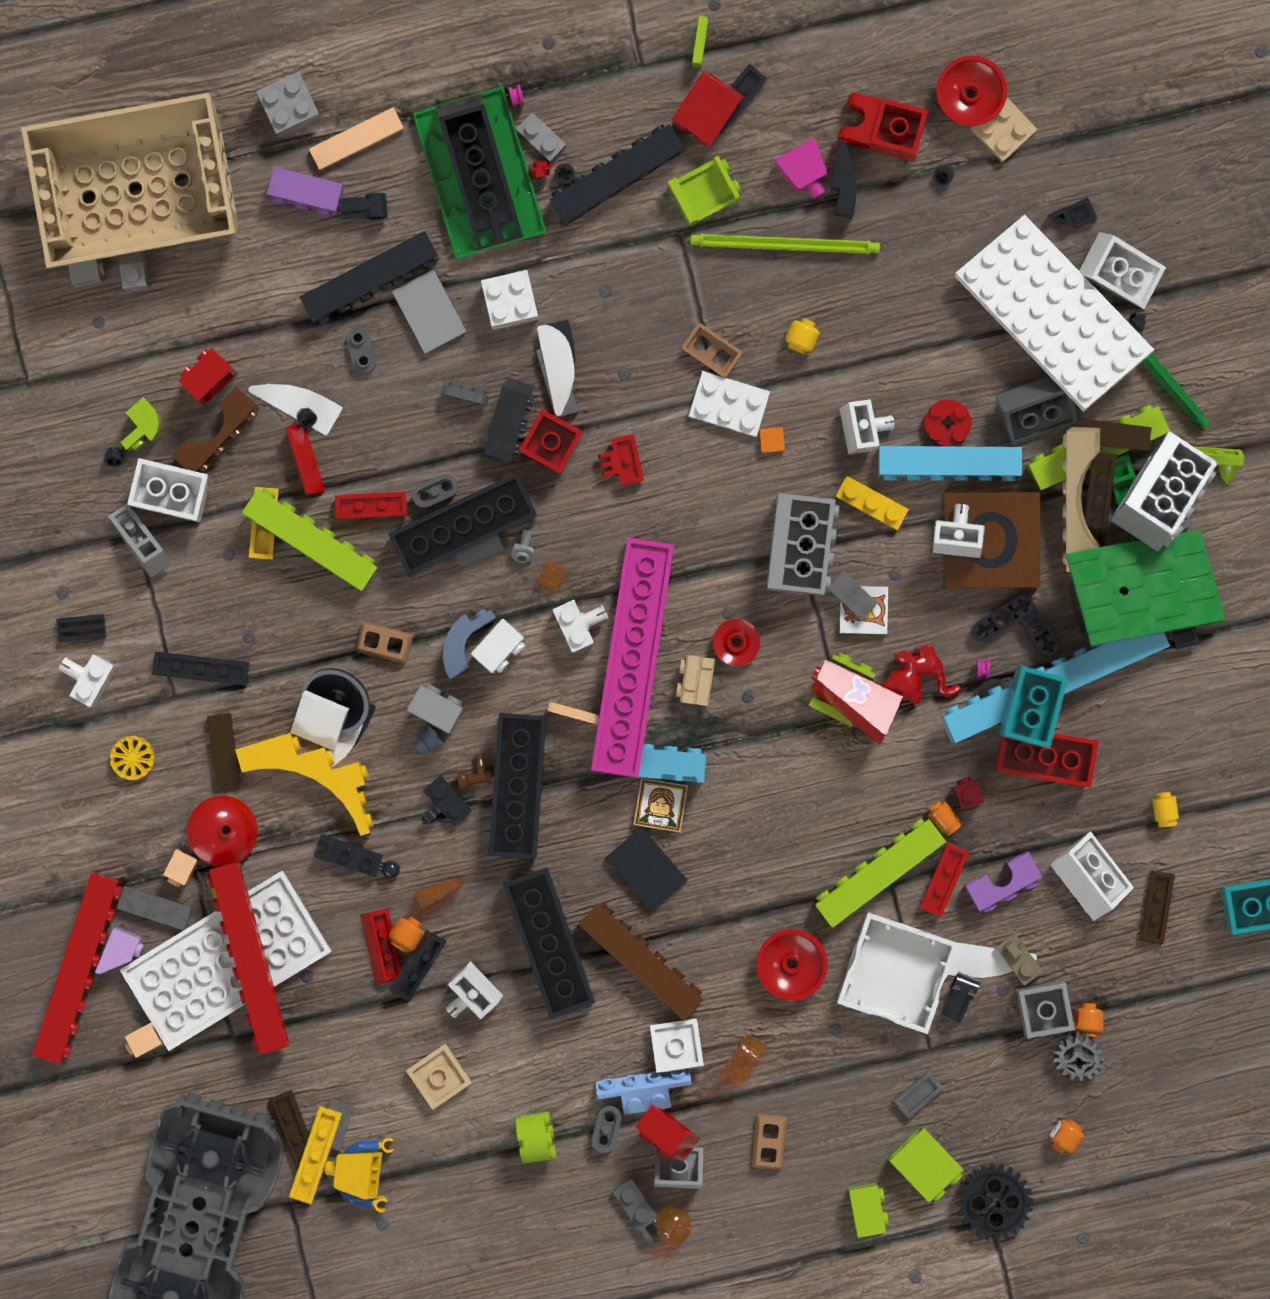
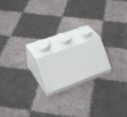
[127,458,208,523]
[1050,831,1134,921]

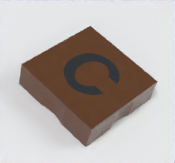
[942,492,1041,589]

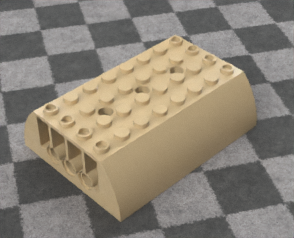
[21,93,238,269]

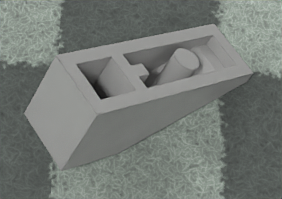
[108,504,170,578]

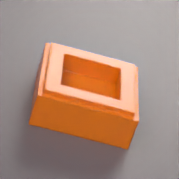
[759,427,785,453]

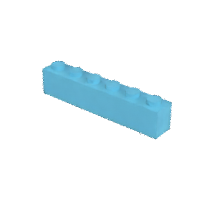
[878,446,1022,482]

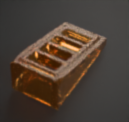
[416,877,464,909]

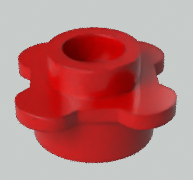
[528,161,552,177]

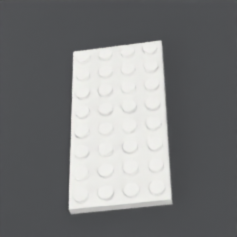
[955,215,1154,412]
[120,870,332,1051]

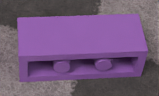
[267,167,344,217]

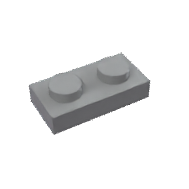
[516,112,566,163]

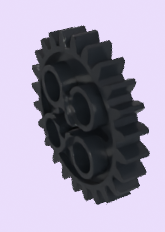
[955,1162,1034,1241]

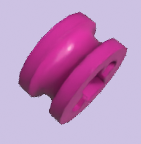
[508,85,525,108]
[976,659,990,680]

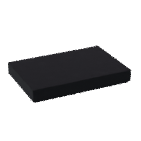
[606,827,688,911]

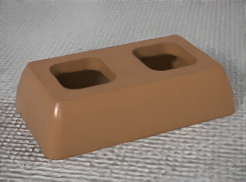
[682,323,742,377]
[355,622,413,664]
[751,1114,787,1170]

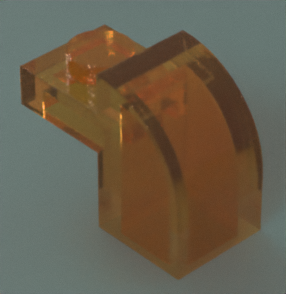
[721,1032,767,1087]

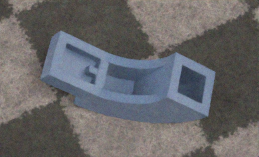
[443,609,497,680]

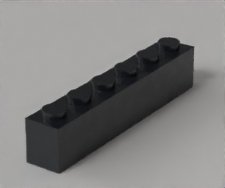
[549,124,685,226]
[300,231,439,325]

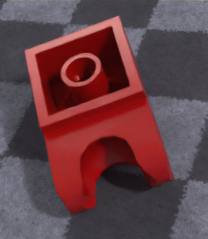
[837,93,928,162]

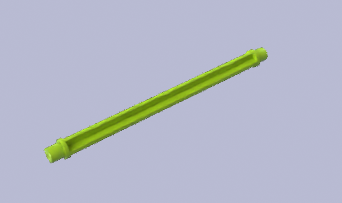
[691,233,880,255]

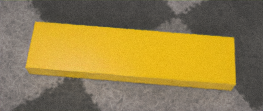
[289,1106,343,1205]

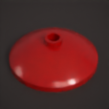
[936,55,1007,127]
[186,796,258,867]
[756,929,828,1001]

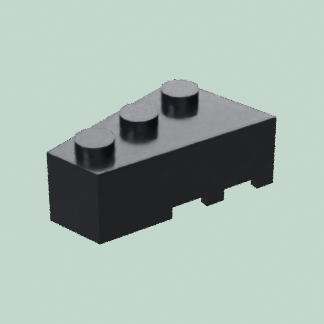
[484,378,535,462]

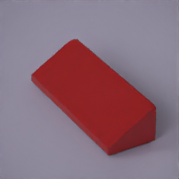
[285,424,325,496]
[360,908,402,983]

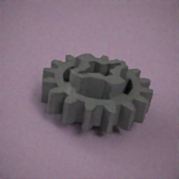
[1053,1032,1106,1081]

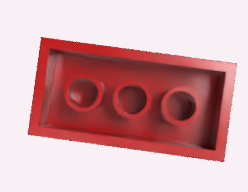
[994,733,1099,788]

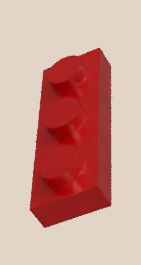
[335,492,407,519]
[919,843,970,918]

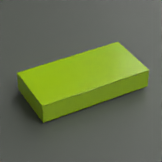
[692,16,708,68]

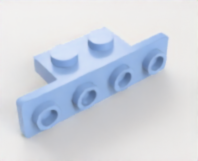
[595,1069,692,1115]

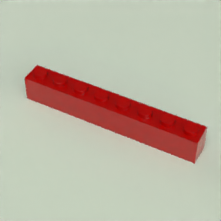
[207,861,290,1055]
[33,872,123,1064]

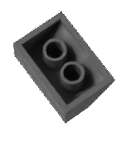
[995,376,1078,447]

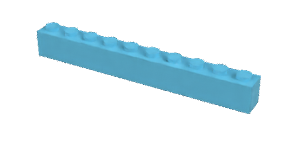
[940,633,1170,743]

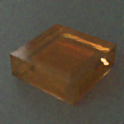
[537,560,569,592]

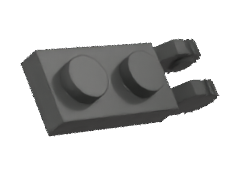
[612,1178,667,1246]

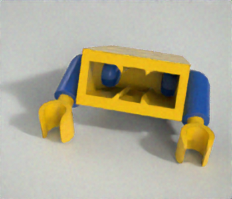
[324,1138,394,1212]

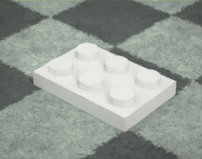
[689,371,770,437]

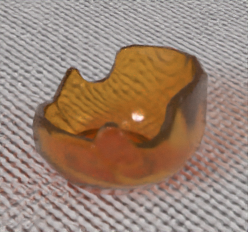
[655,1206,692,1245]

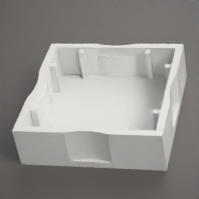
[836,911,958,1034]

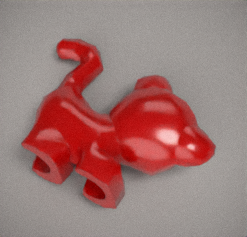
[882,644,961,704]

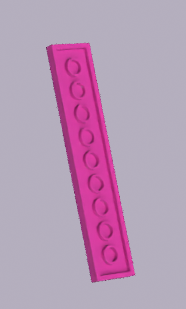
[591,538,674,778]

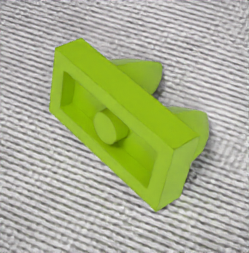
[1194,447,1244,484]

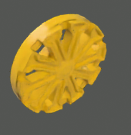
[110,736,155,780]

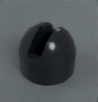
[933,165,954,186]
[1128,312,1146,331]
[296,408,317,428]
[104,447,124,467]

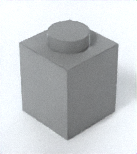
[68,260,106,287]

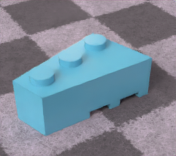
[639,744,706,783]

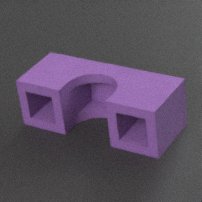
[964,851,1042,913]

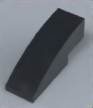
[830,140,856,219]

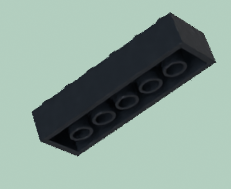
[388,473,538,578]
[489,713,547,859]
[502,867,596,1019]

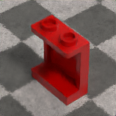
[672,70,745,146]

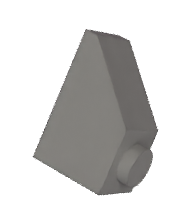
[119,251,150,292]

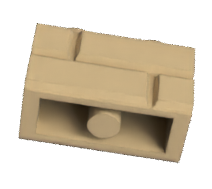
[676,655,715,706]

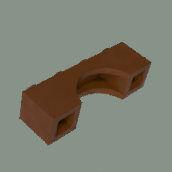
[172,386,259,474]

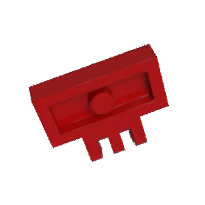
[598,434,644,486]

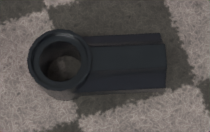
[340,193,388,220]
[942,972,981,1023]

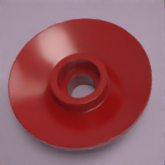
[713,619,760,666]

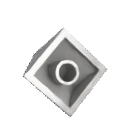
[654,1146,703,1189]

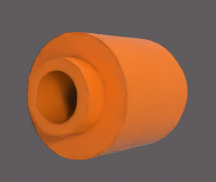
[927,800,962,836]

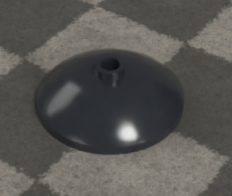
[300,668,370,734]

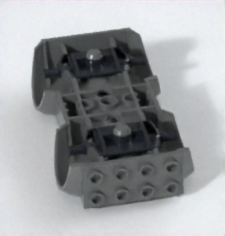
[108,1093,283,1299]

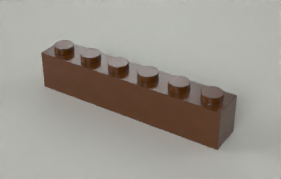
[578,903,703,1021]

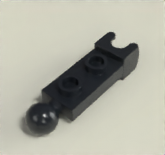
[314,834,400,879]

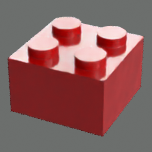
[179,348,238,406]
[519,409,584,475]
[635,1104,701,1161]

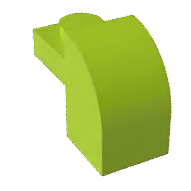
[120,397,162,452]

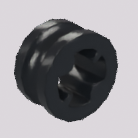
[554,163,575,186]

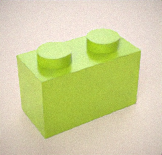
[848,1183,889,1238]

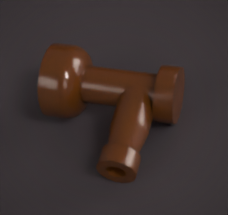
[457,754,492,791]

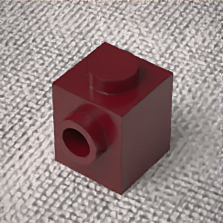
[952,776,984,810]

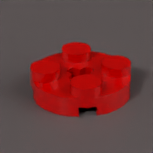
[924,399,972,447]

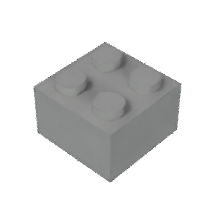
[256,71,321,139]
[407,684,465,734]
[1016,981,1075,1038]

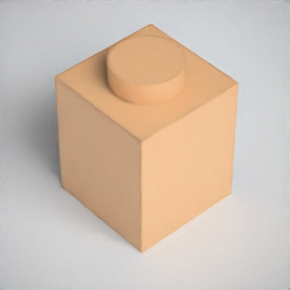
[163,849,200,887]
[124,1023,163,1058]

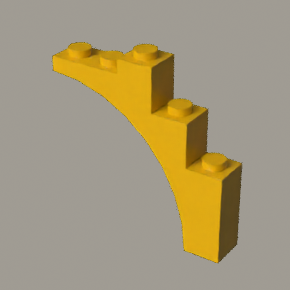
[235,733,374,836]

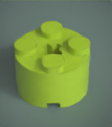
[516,1112,557,1163]

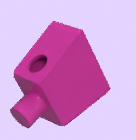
[774,138,827,199]

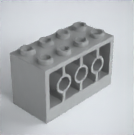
[1110,432,1217,552]
[766,493,839,597]

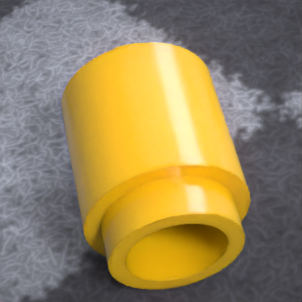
[1152,792,1179,827]

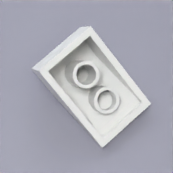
[1079,232,1166,309]

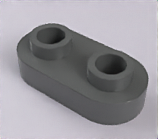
[346,326,376,374]
[441,382,489,406]
[412,474,458,508]
[592,1105,621,1153]

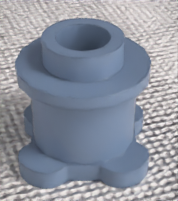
[414,725,444,755]

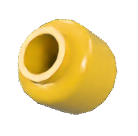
[785,318,820,354]

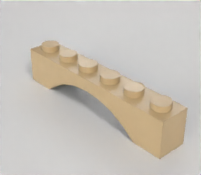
[1063,427,1100,572]

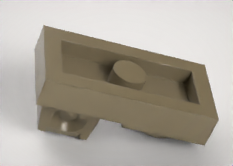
[996,933,1043,986]

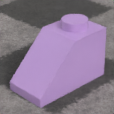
[95,927,144,974]

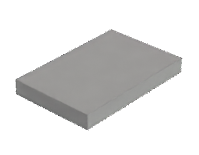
[392,269,467,354]

